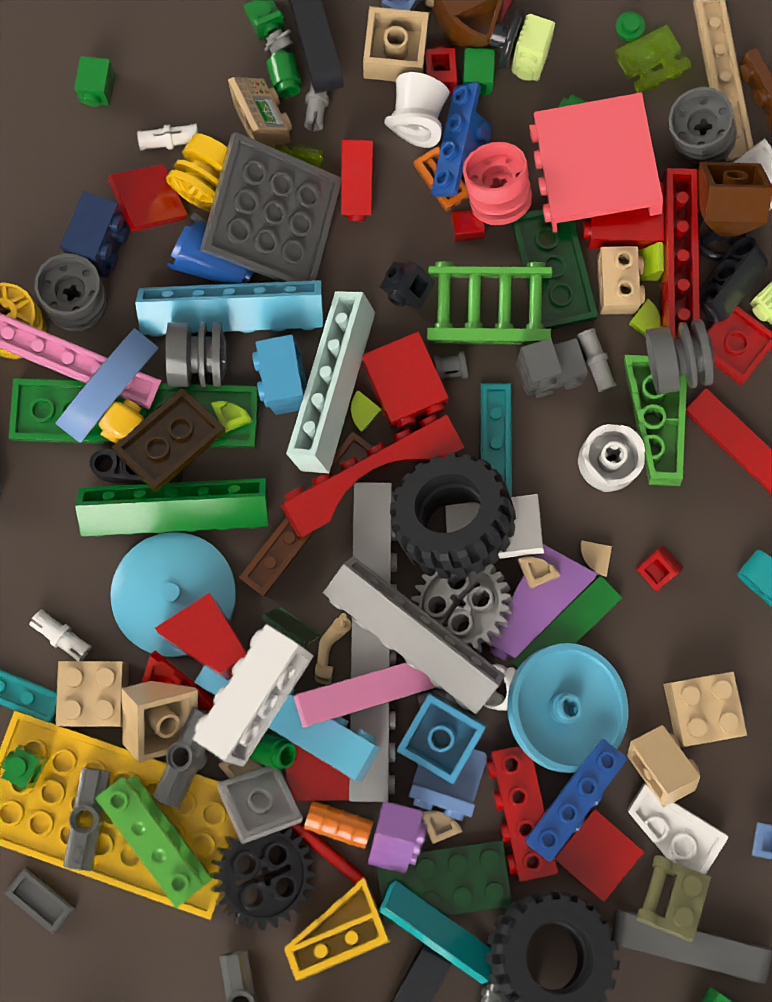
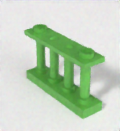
[427,261,552,345]
[96,775,213,908]

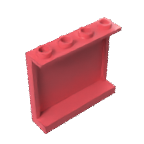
[529,92,663,233]

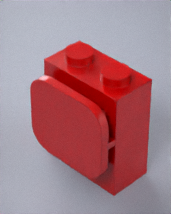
[362,331,448,429]

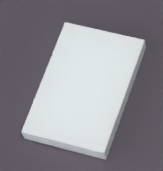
[445,494,544,559]

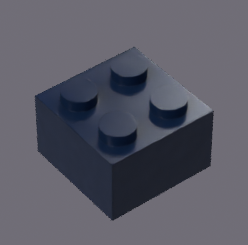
[60,191,130,278]

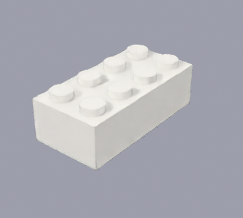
[193,625,313,767]

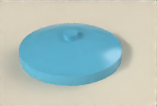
[111,532,237,657]
[507,643,628,773]

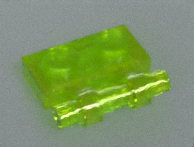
[614,25,691,93]

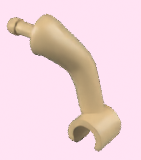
[314,613,352,684]

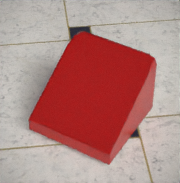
[451,210,485,242]
[636,545,683,592]

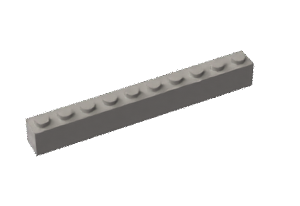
[349,483,397,802]

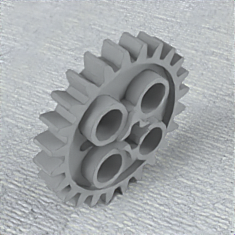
[411,563,513,653]

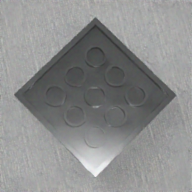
[199,132,342,282]

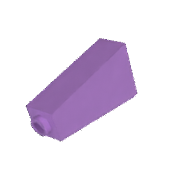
[485,544,597,661]

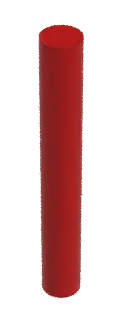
[289,822,365,884]

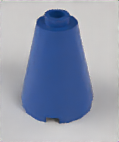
[167,213,254,284]

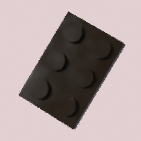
[112,388,226,493]

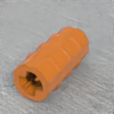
[304,801,374,849]

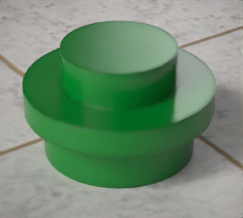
[615,12,645,42]

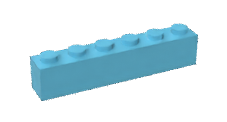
[135,280,323,337]
[194,666,381,783]

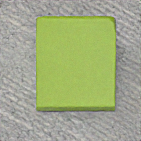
[638,242,664,281]

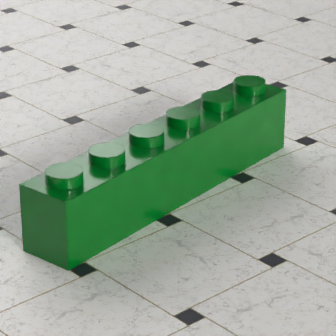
[75,478,269,537]

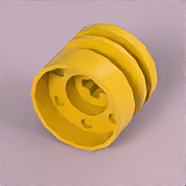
[166,133,227,212]
[0,283,48,359]

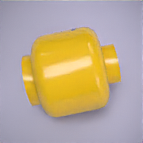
[98,399,145,444]

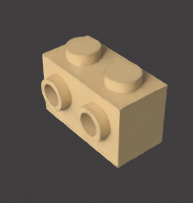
[597,246,645,314]
[627,725,700,808]

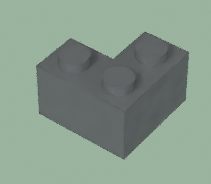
[516,338,588,398]

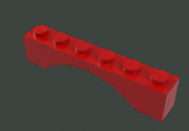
[280,414,464,537]

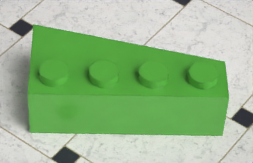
[624,355,687,486]

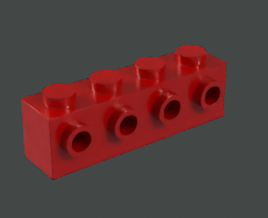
[486,745,558,882]

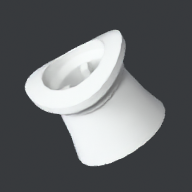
[384,72,449,148]

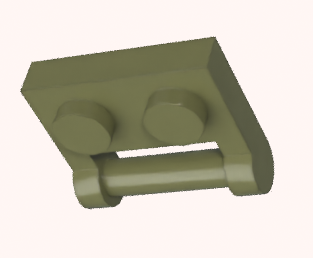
[636,856,711,942]

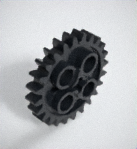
[209,827,316,930]

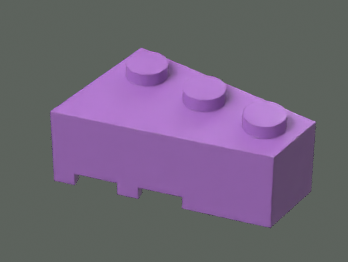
[368,801,427,874]

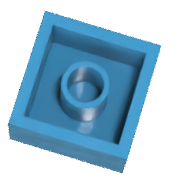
[252,335,307,415]
[397,691,488,784]

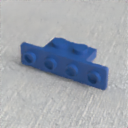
[431,82,492,198]
[525,739,627,862]

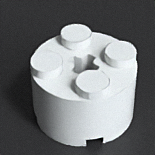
[578,424,645,492]

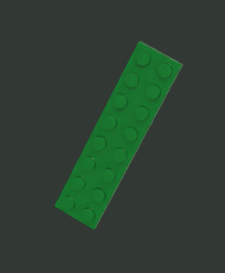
[9,378,259,449]

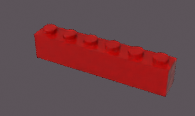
[660,168,700,338]

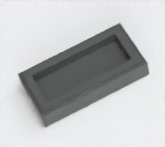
[4,866,76,934]

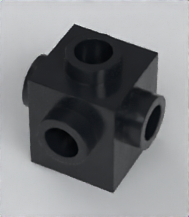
[380,261,435,308]

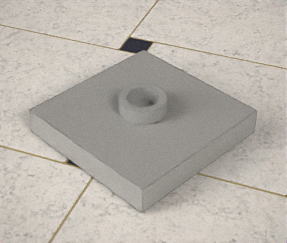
[217,766,303,844]

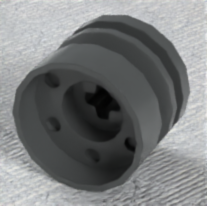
[668,87,738,165]
[35,253,108,331]
[645,319,714,395]
[166,322,227,387]

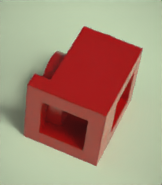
[425,46,457,95]

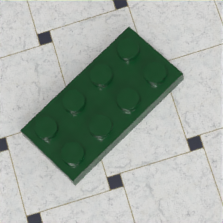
[511,209,598,329]
[377,839,512,925]

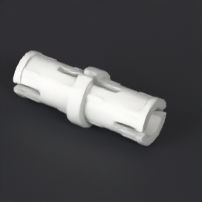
[137,123,199,151]
[29,609,92,661]

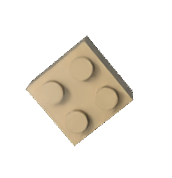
[363,7,429,82]
[56,661,129,727]
[664,672,747,747]

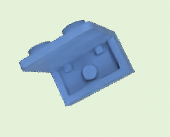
[409,749,487,821]

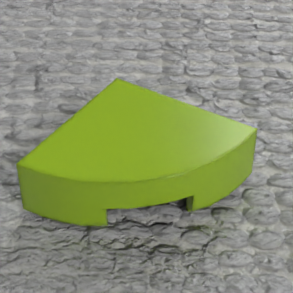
[629,299,661,337]
[351,390,381,434]
[211,401,252,432]

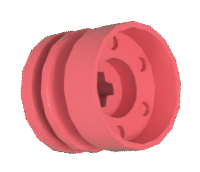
[463,142,533,225]

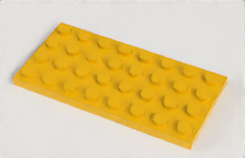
[0,711,237,920]

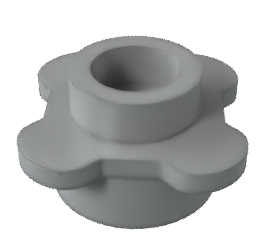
[264,29,293,53]

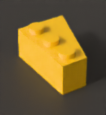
[284,877,391,980]

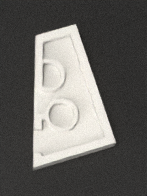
[627,783,729,875]

